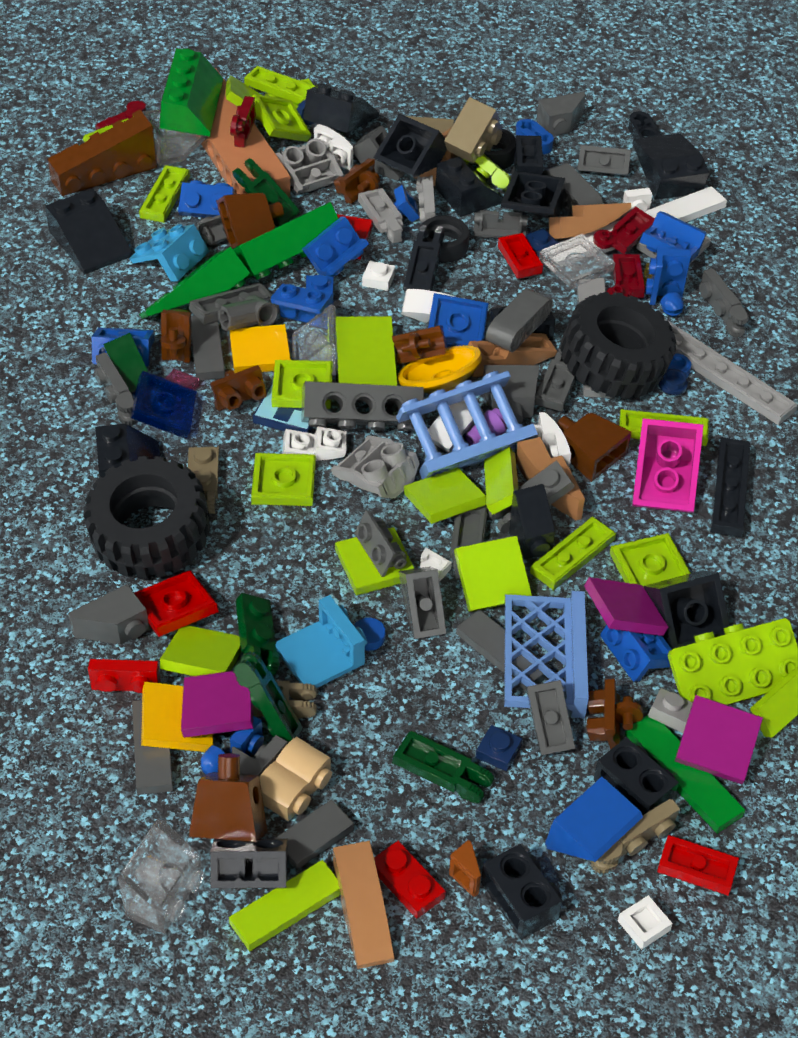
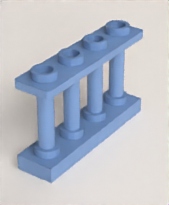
[396,371,538,479]

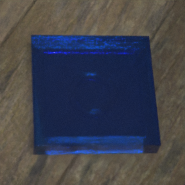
[131,370,197,439]

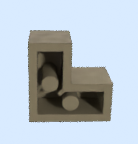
[444,97,502,163]

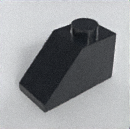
[509,484,555,560]

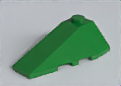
[139,247,250,319]

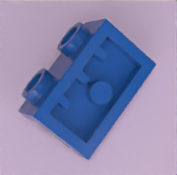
[302,217,369,276]
[645,247,691,305]
[271,283,335,328]
[91,327,155,367]
[600,625,672,682]

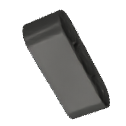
[542,163,603,216]
[486,288,553,353]

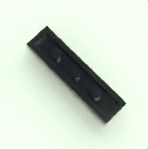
[710,437,750,537]

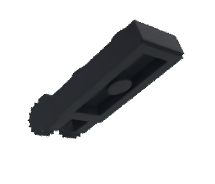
[403,225,444,293]

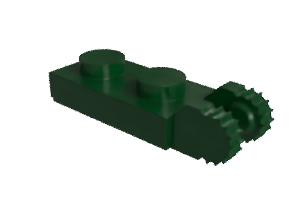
[233,158,300,227]
[235,593,280,676]
[233,651,303,744]
[392,731,495,804]

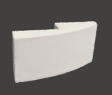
[314,124,353,170]
[401,289,459,323]
[428,401,483,453]
[534,412,571,467]
[282,426,347,461]

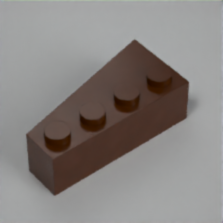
[47,110,157,196]

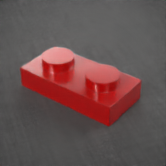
[498,233,543,279]
[88,659,161,693]
[657,835,739,896]
[374,841,446,919]

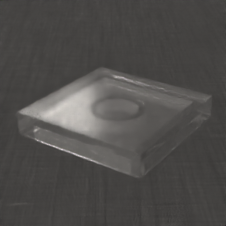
[539,234,615,289]

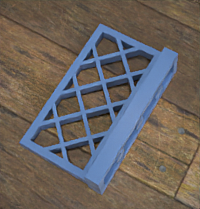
[504,591,589,718]

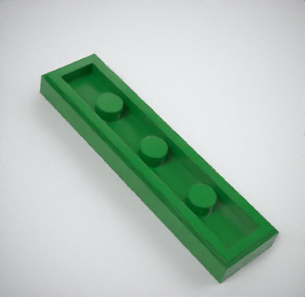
[625,715,745,834]

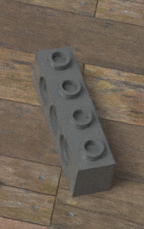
[301,381,424,432]

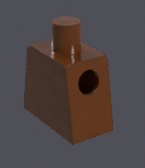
[216,193,284,249]
[557,413,631,482]
[189,753,267,842]

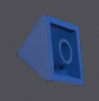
[545,777,643,862]

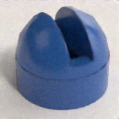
[660,292,684,317]
[201,745,225,775]

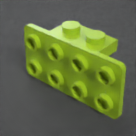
[668,618,798,705]

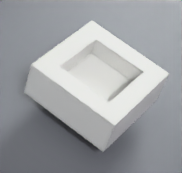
[623,188,652,216]
[362,261,395,291]
[618,895,673,950]

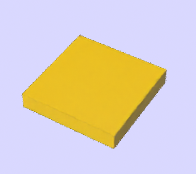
[229,324,291,373]
[141,682,213,752]

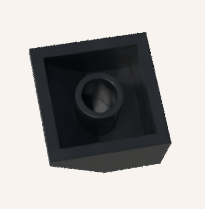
[373,114,447,177]
[436,157,503,217]
[95,423,160,478]
[644,570,730,649]

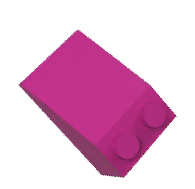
[632,418,704,513]

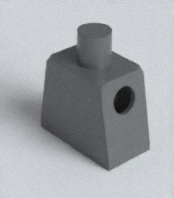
[483,365,539,424]

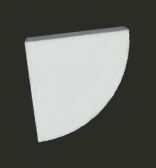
[420,548,452,582]

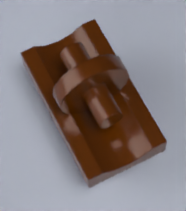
[334,158,380,204]
[161,309,191,363]
[392,325,448,364]
[210,365,267,411]
[587,679,643,750]

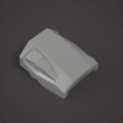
[275,139,344,193]
[331,435,419,498]

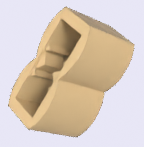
[259,736,332,821]

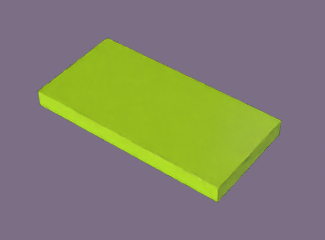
[336,316,397,386]

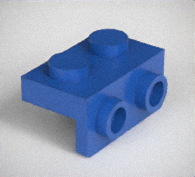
[178,180,236,218]
[640,211,706,262]

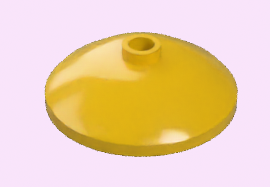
[397,345,482,394]

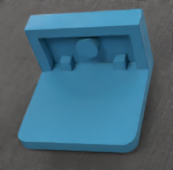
[129,224,210,282]
[276,595,367,688]

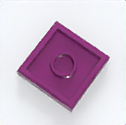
[584,577,668,636]
[181,671,253,738]
[674,695,763,785]

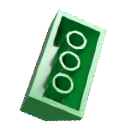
[160,48,223,137]
[233,202,339,280]

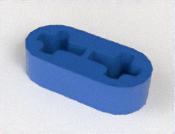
[515,119,554,154]

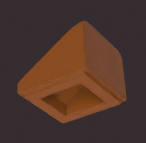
[449,840,481,897]

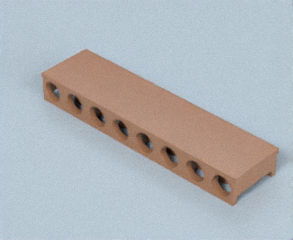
[195,68,291,197]

